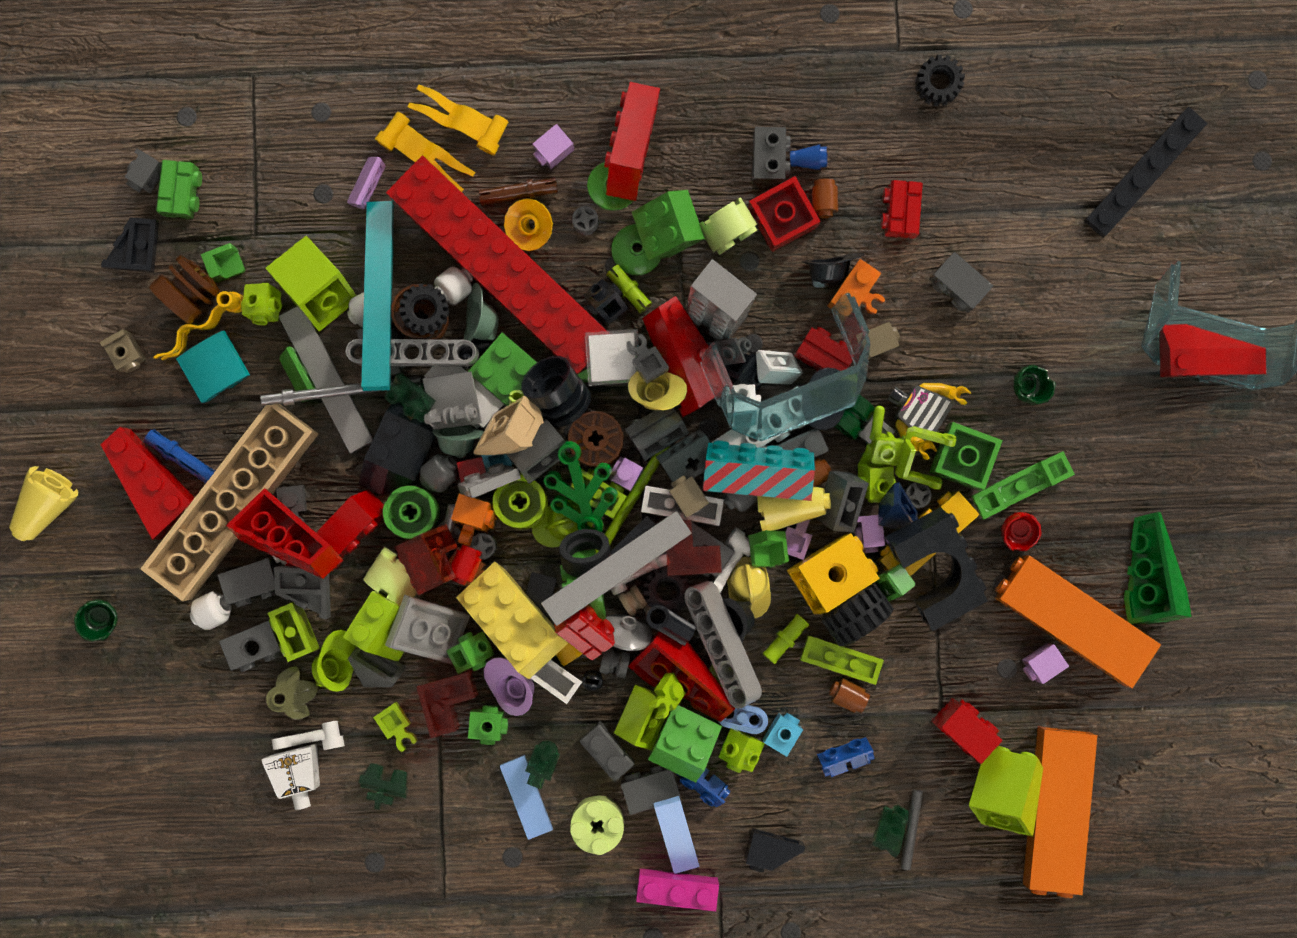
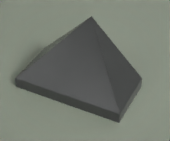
[348,647,406,687]

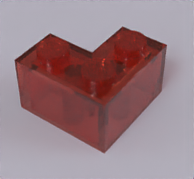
[666,520,722,576]
[395,524,458,596]
[417,670,478,738]

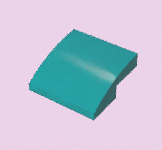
[176,331,250,403]

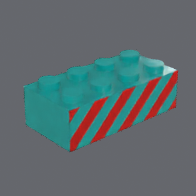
[703,440,815,501]

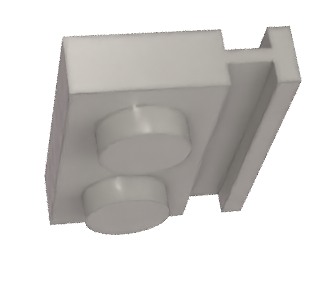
[457,463,521,498]

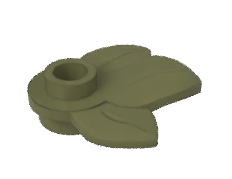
[266,666,319,719]

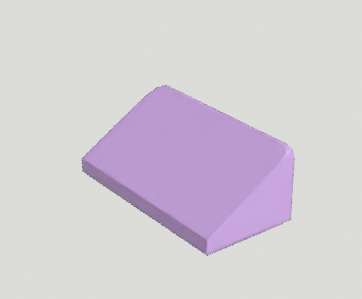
[347,157,386,211]

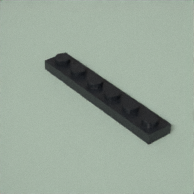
[1084,106,1208,238]

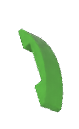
[971,451,1075,520]

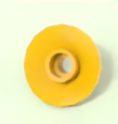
[504,199,553,251]

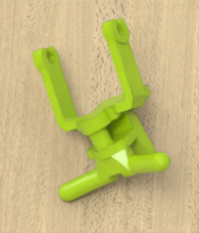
[857,405,956,490]

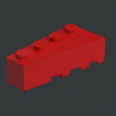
[604,82,660,201]
[642,296,733,417]
[100,427,194,540]
[226,488,343,579]
[285,489,384,572]

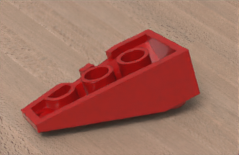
[1159,324,1266,377]
[628,630,735,722]

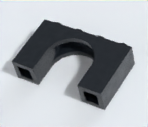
[885,507,988,631]

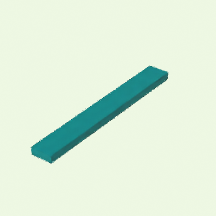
[361,201,394,391]

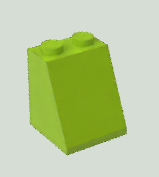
[266,236,357,332]
[343,591,404,661]
[969,746,1043,837]

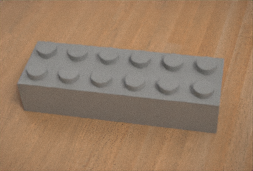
[686,259,757,341]

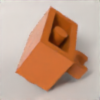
[827,259,885,320]
[451,494,497,546]

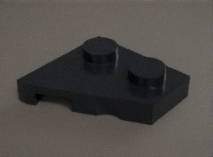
[101,217,159,273]

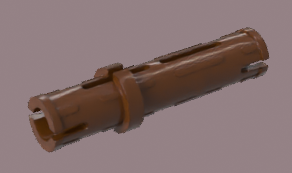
[479,177,558,206]

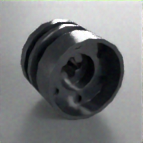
[521,356,591,427]

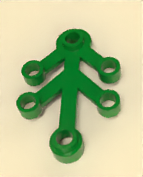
[544,441,618,532]

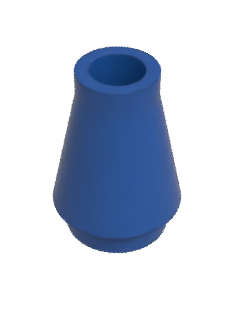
[790,144,827,170]

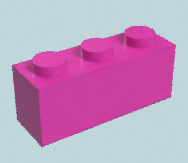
[636,868,719,911]

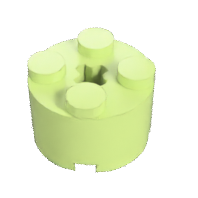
[700,197,757,255]
[363,547,428,605]
[570,795,624,855]

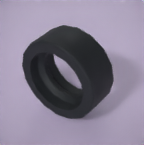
[559,529,611,578]

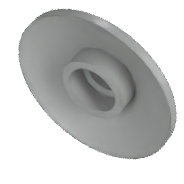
[606,614,652,651]

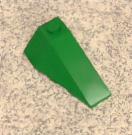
[1124,512,1192,625]

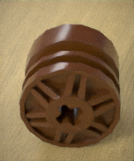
[149,254,221,324]
[391,284,449,340]
[568,411,624,468]

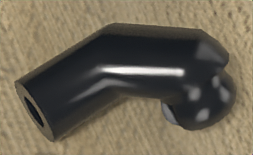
[459,340,491,369]

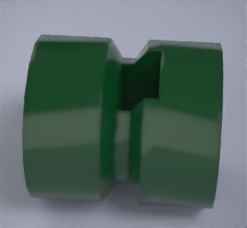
[834,391,875,440]

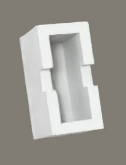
[531,660,582,704]

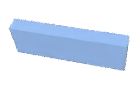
[500,755,553,840]
[653,796,699,874]

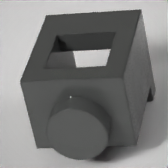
[125,148,162,194]

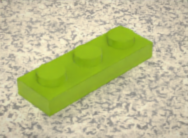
[800,635,884,685]

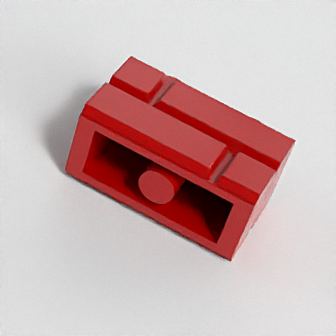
[881,180,923,239]
[794,327,856,374]
[554,605,615,661]

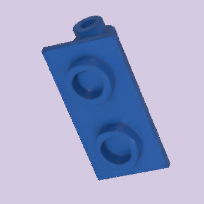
[817,737,875,777]
[676,768,731,807]

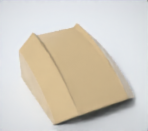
[474,396,544,455]

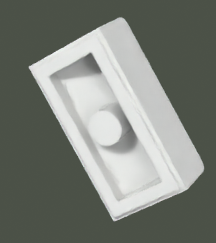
[756,350,803,384]

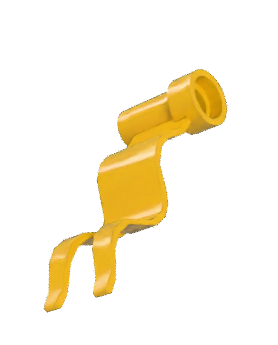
[407,85,509,156]
[375,111,476,192]
[154,291,243,360]

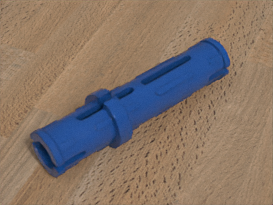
[143,429,215,484]

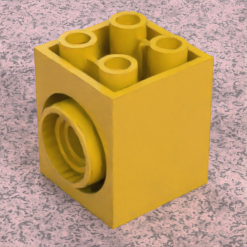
[787,533,880,615]

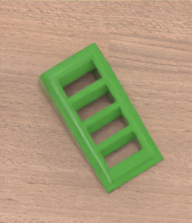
[875,564,915,601]

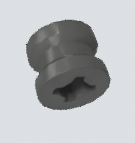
[572,206,599,236]
[904,482,932,508]
[469,533,497,559]

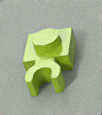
[648,673,685,720]
[373,702,417,752]

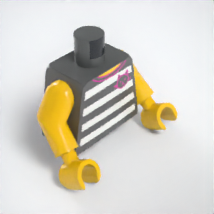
[887,383,971,460]

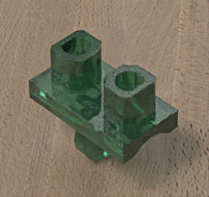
[385,373,436,422]
[525,740,560,789]
[358,763,408,810]
[872,805,909,858]

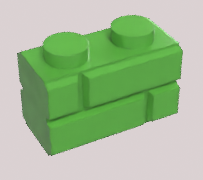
[156,160,202,219]

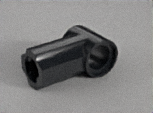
[643,602,696,646]

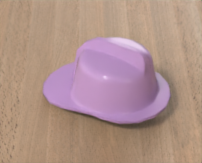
[484,657,534,716]

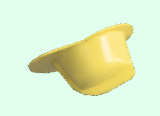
[628,371,687,410]
[727,557,771,618]

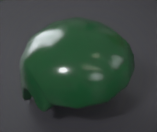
[1013,365,1056,405]
[74,599,118,642]

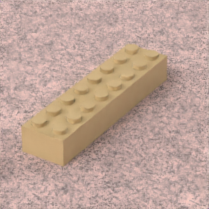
[141,404,319,601]

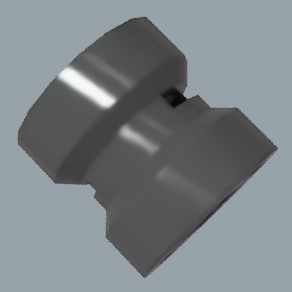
[599,648,631,679]

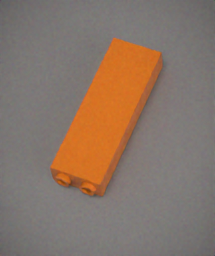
[995,555,1161,688]
[1023,726,1098,898]

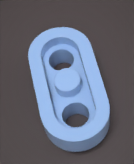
[718,705,768,734]

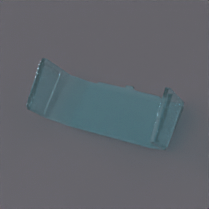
[1141,260,1297,390]
[701,293,871,442]

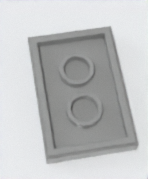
[385,595,470,664]

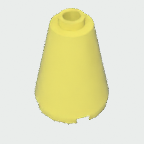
[9,466,78,541]
[757,487,831,531]

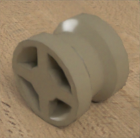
[618,585,647,617]

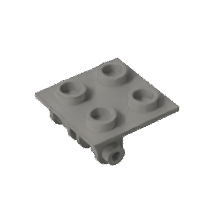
[423,371,482,430]

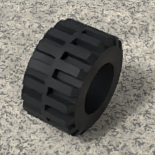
[821,582,894,646]

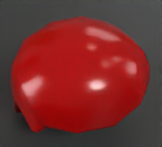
[1001,512,1041,552]

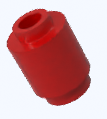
[448,544,482,586]

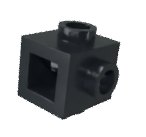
[583,279,629,325]
[723,353,761,392]

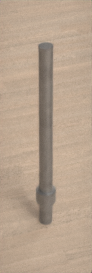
[260,376,421,406]

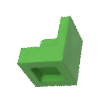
[201,243,245,283]
[749,530,789,568]

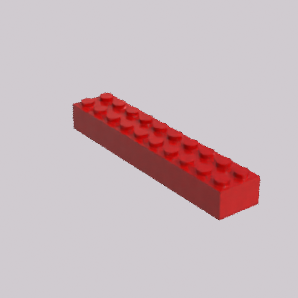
[386,155,610,375]

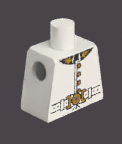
[262,743,320,810]

